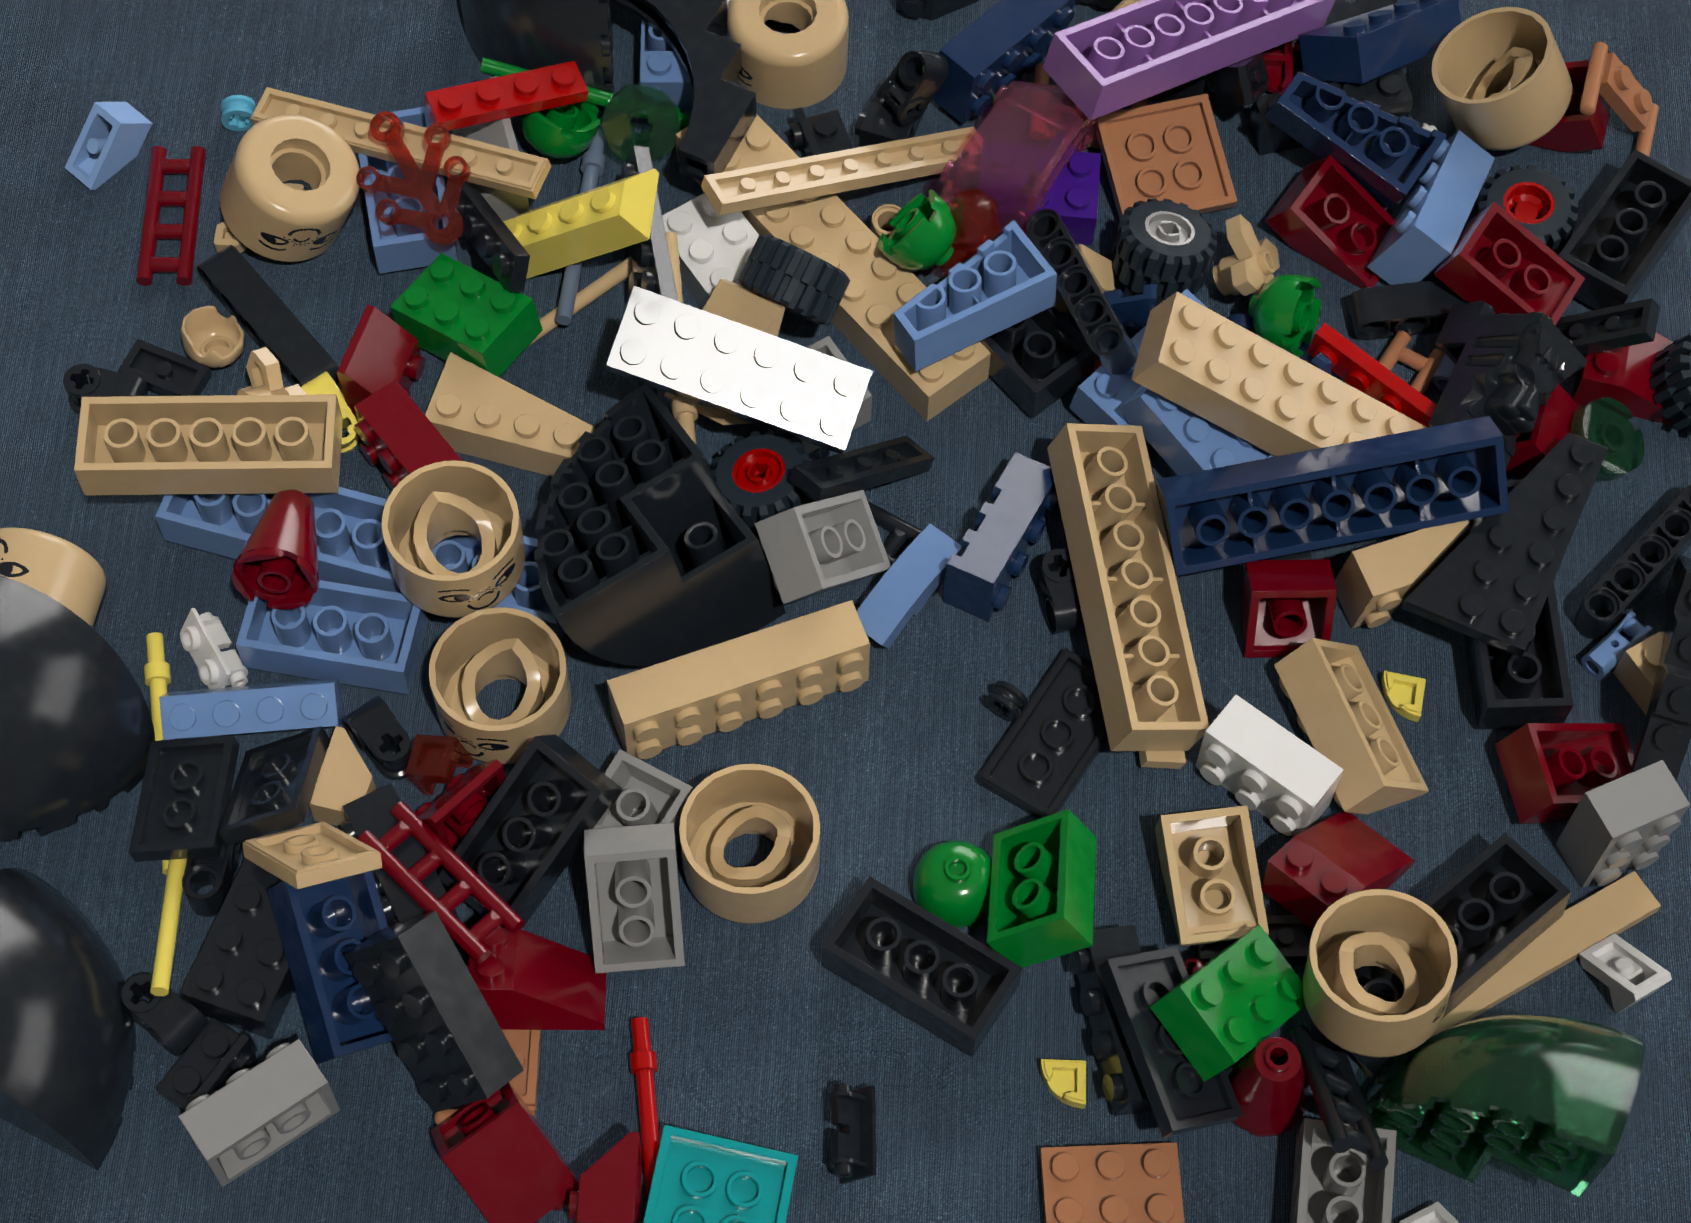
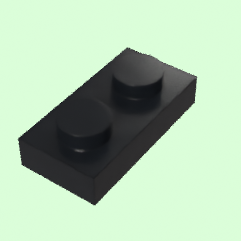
[118,339,212,396]

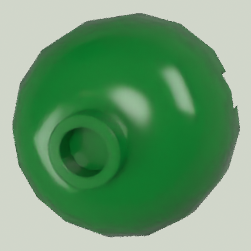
[521,101,601,159]
[878,190,957,271]
[1249,274,1321,357]
[912,840,992,929]

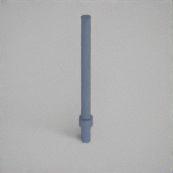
[555,129,607,325]

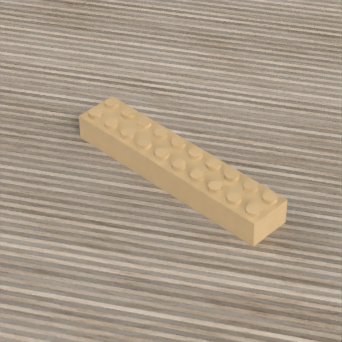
[676,114,991,422]

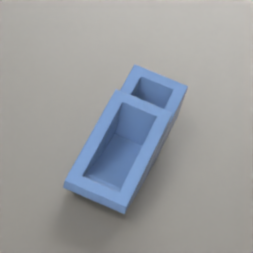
[857,523,962,649]

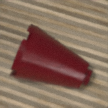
[231,489,319,609]
[1225,1037,1309,1137]

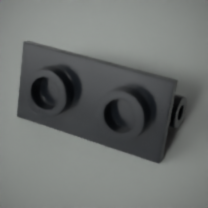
[830,1083,877,1184]

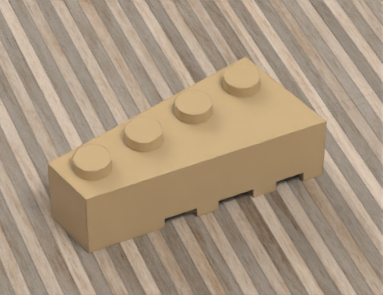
[425,352,594,477]

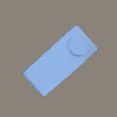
[65,102,153,190]

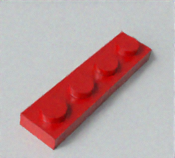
[424,61,588,133]
[1307,323,1437,428]

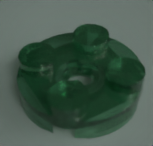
[602,84,680,161]
[1572,397,1645,481]

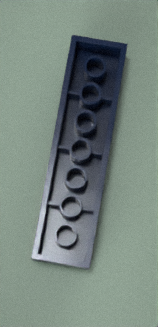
[1157,416,1509,576]

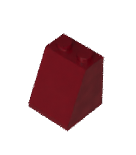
[430,1082,579,1223]

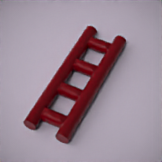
[136,146,206,286]
[357,801,525,964]

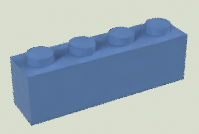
[159,678,343,740]

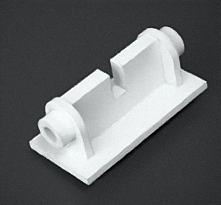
[180,608,248,689]

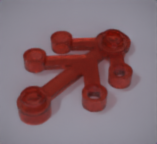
[356,111,471,245]

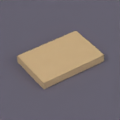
[242,821,382,889]

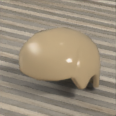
[181,305,245,368]

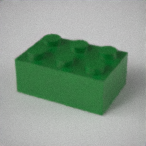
[390,253,543,377]
[987,809,1096,968]
[1150,925,1305,1082]

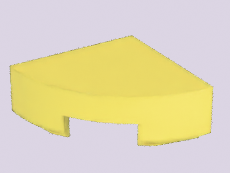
[1381,671,1426,722]
[1040,1059,1086,1109]

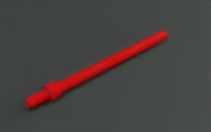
[629,1017,660,1198]

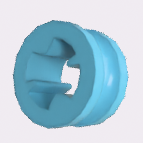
[221,95,256,131]

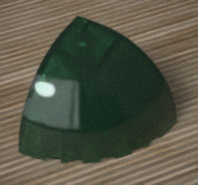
[1347,1014,1645,1197]

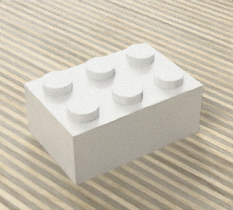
[662,193,759,309]
[1195,695,1344,837]

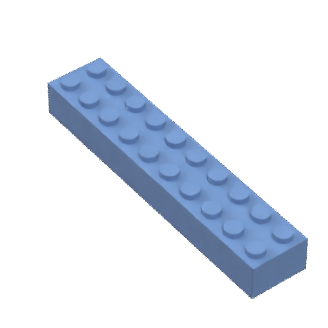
[155,487,564,642]

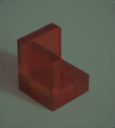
[405,734,473,795]

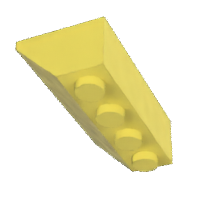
[503,168,659,279]

